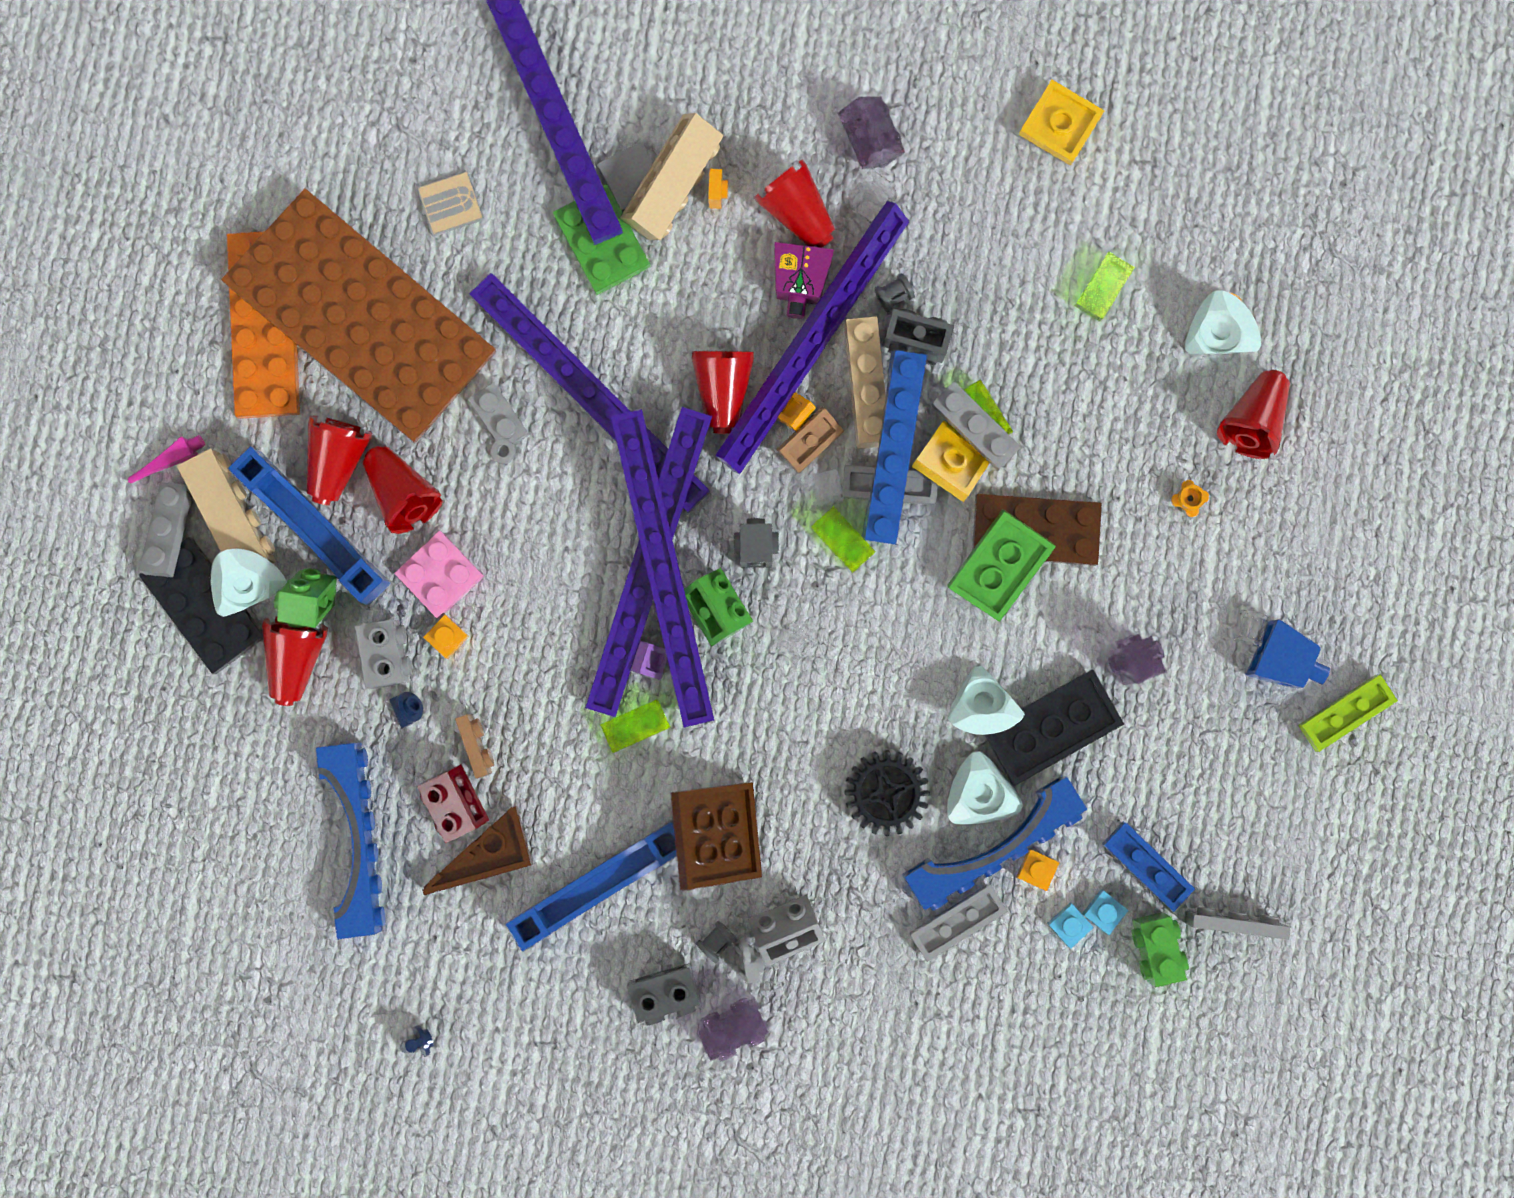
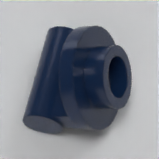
[389,692,423,729]
[400,1025,434,1057]

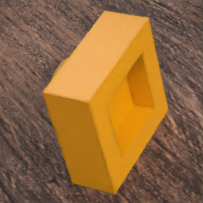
[708,169,728,209]
[777,392,816,432]
[423,615,469,659]
[1016,848,1060,891]

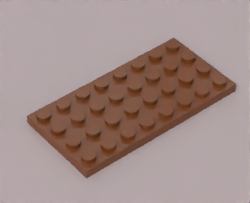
[221,188,497,444]

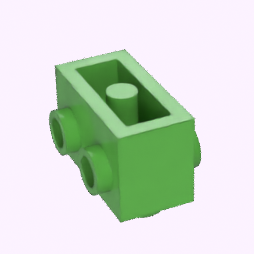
[274,568,337,628]
[684,568,753,647]
[1131,912,1189,987]

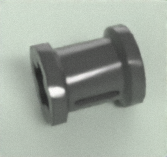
[874,273,915,313]
[696,920,738,964]

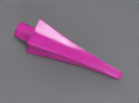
[127,435,205,483]

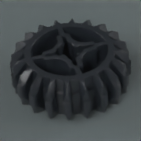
[844,750,930,836]

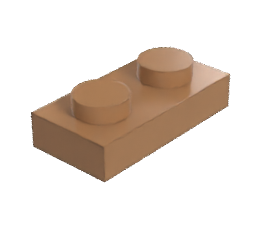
[776,407,844,473]
[455,714,495,779]

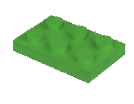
[553,184,651,295]
[947,509,1056,622]

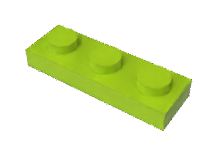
[1298,674,1398,752]

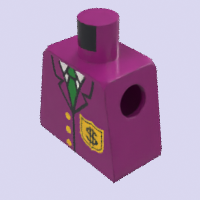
[774,242,834,319]

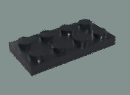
[139,537,263,675]
[985,669,1124,786]

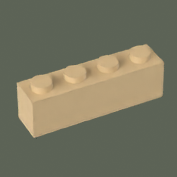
[620,113,724,240]
[844,316,886,449]
[177,448,276,563]

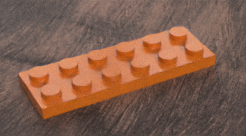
[227,231,300,419]

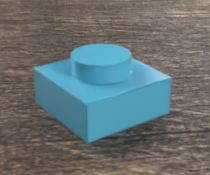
[1082,889,1129,935]
[1047,902,1094,949]

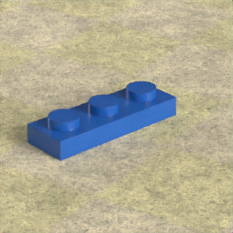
[1102,821,1195,912]

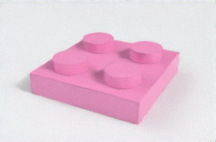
[394,531,484,619]

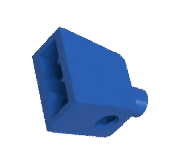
[1245,619,1330,688]

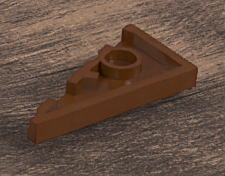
[422,806,533,895]

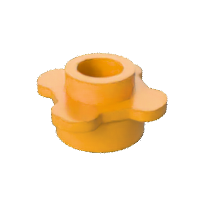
[1171,480,1209,517]

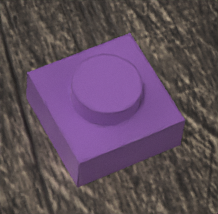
[631,641,667,680]

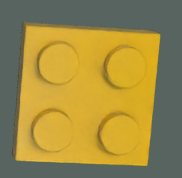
[1018,79,1105,166]
[912,420,990,502]

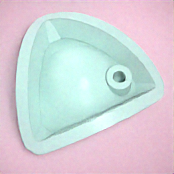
[1185,290,1261,355]
[211,549,287,617]
[948,666,1024,735]
[947,752,1023,824]

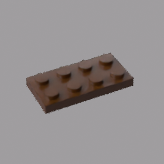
[972,494,1102,566]

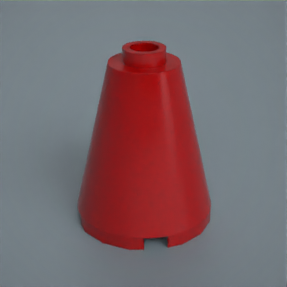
[753,159,835,248]
[691,351,754,434]
[1217,369,1290,459]
[307,415,372,505]
[363,446,443,534]
[262,616,328,706]

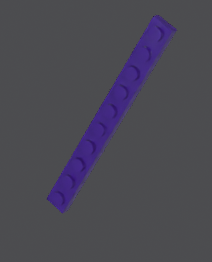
[486,0,623,245]
[715,201,910,474]
[469,272,710,513]
[585,407,712,717]
[611,409,714,728]

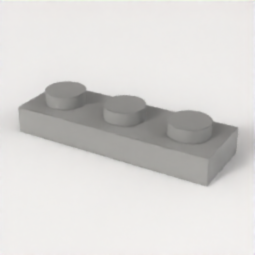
[931,381,1021,471]
[842,465,938,505]
[138,482,192,577]
[909,883,1008,962]
[1185,907,1290,940]

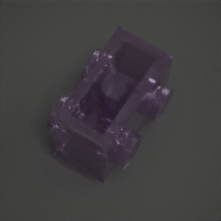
[838,96,905,169]
[1108,633,1167,685]
[697,997,769,1062]

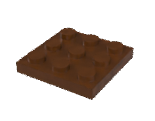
[670,782,762,890]

